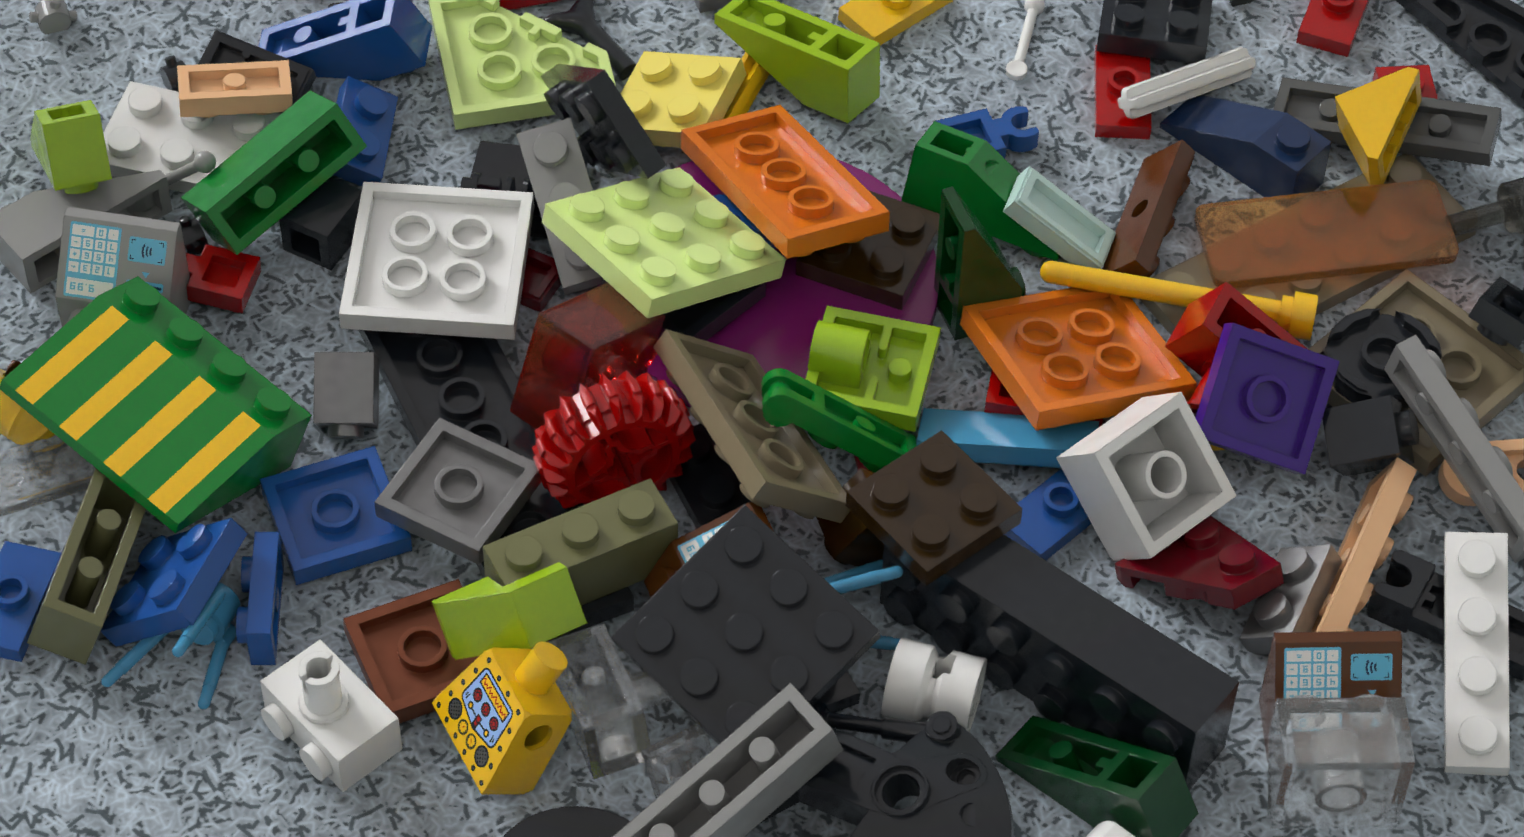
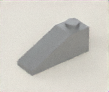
[0,170,173,294]

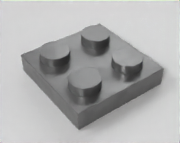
[374,417,541,565]

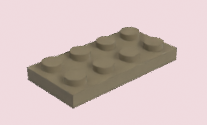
[653,329,850,523]

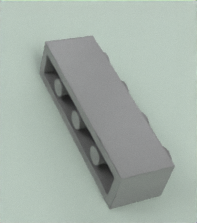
[613,683,843,837]

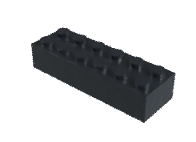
[880,535,1239,790]

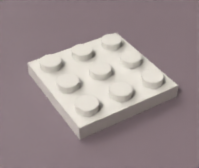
[339,182,534,340]

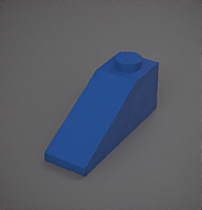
[258,0,432,81]

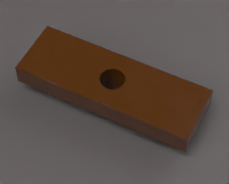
[1102,140,1195,277]

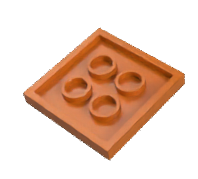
[960,287,1197,431]

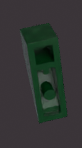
[934,186,1026,341]
[995,715,1199,837]

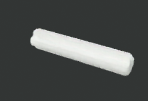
[1117,47,1256,119]

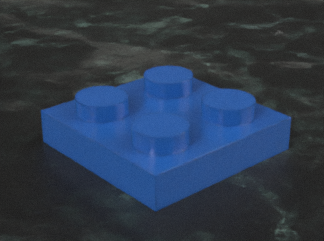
[260,446,412,585]
[100,518,247,647]

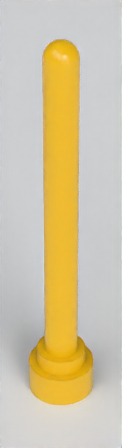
[1040,261,1318,341]

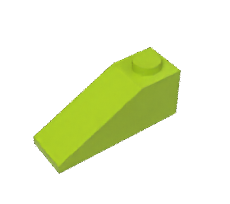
[714,0,880,123]

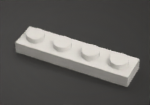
[1444,532,1510,776]

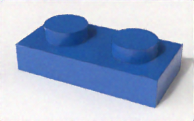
[334,76,398,186]
[236,532,284,665]

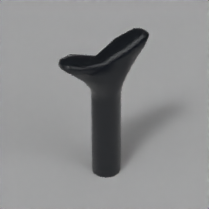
[544,0,636,80]

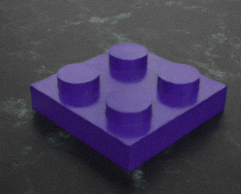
[1195,323,1340,475]

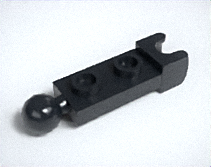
[1366,550,1524,681]

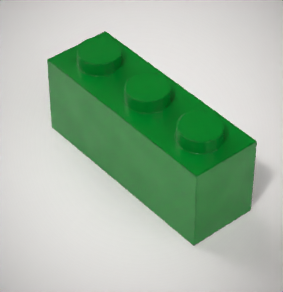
[180,90,367,255]

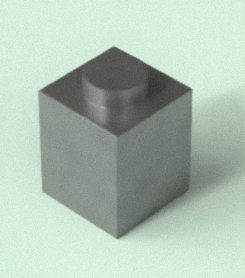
[313,352,380,439]

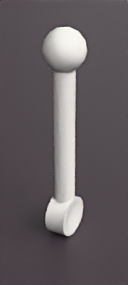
[1006,0,1045,80]

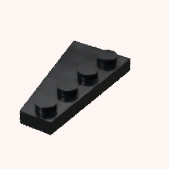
[1396,0,1524,108]

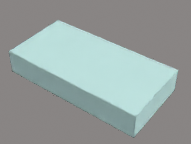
[1003,166,1116,269]

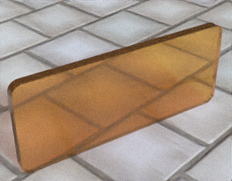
[1194,180,1459,288]

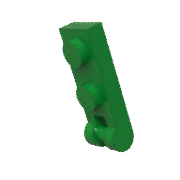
[761,368,917,473]

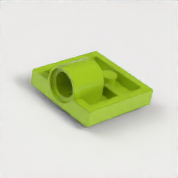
[805,306,941,432]

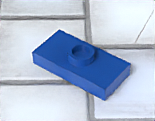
[1004,468,1092,560]
[0,541,61,662]

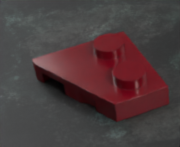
[1114,515,1284,610]

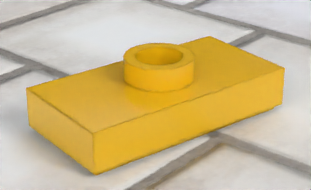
[838,0,953,45]

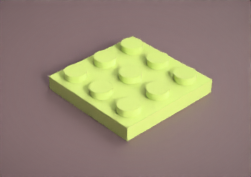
[541,167,786,319]

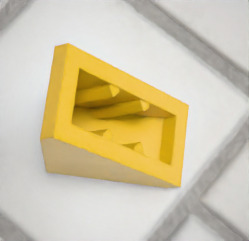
[1335,67,1422,190]

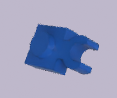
[936,106,1039,158]

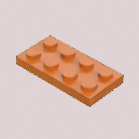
[681,105,890,259]

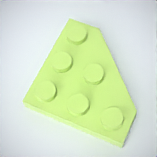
[428,0,616,130]

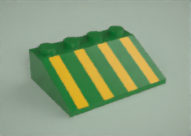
[0,276,312,533]

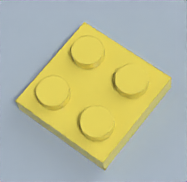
[620,51,747,148]

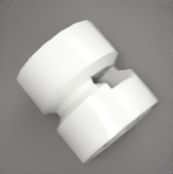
[881,637,987,732]

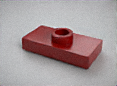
[1296,0,1370,57]
[1094,45,1152,140]

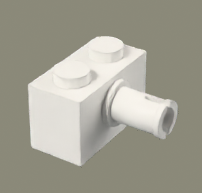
[260,639,402,792]

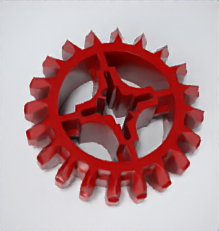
[532,370,696,508]

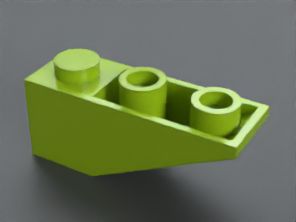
[30,100,112,194]

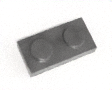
[1239,544,1342,655]

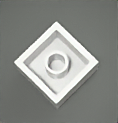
[1056,392,1237,561]

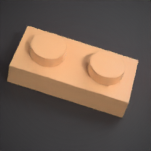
[177,60,293,118]

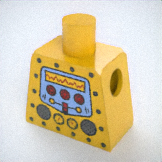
[432,641,572,794]

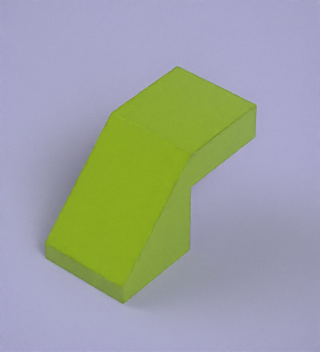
[431,562,587,660]

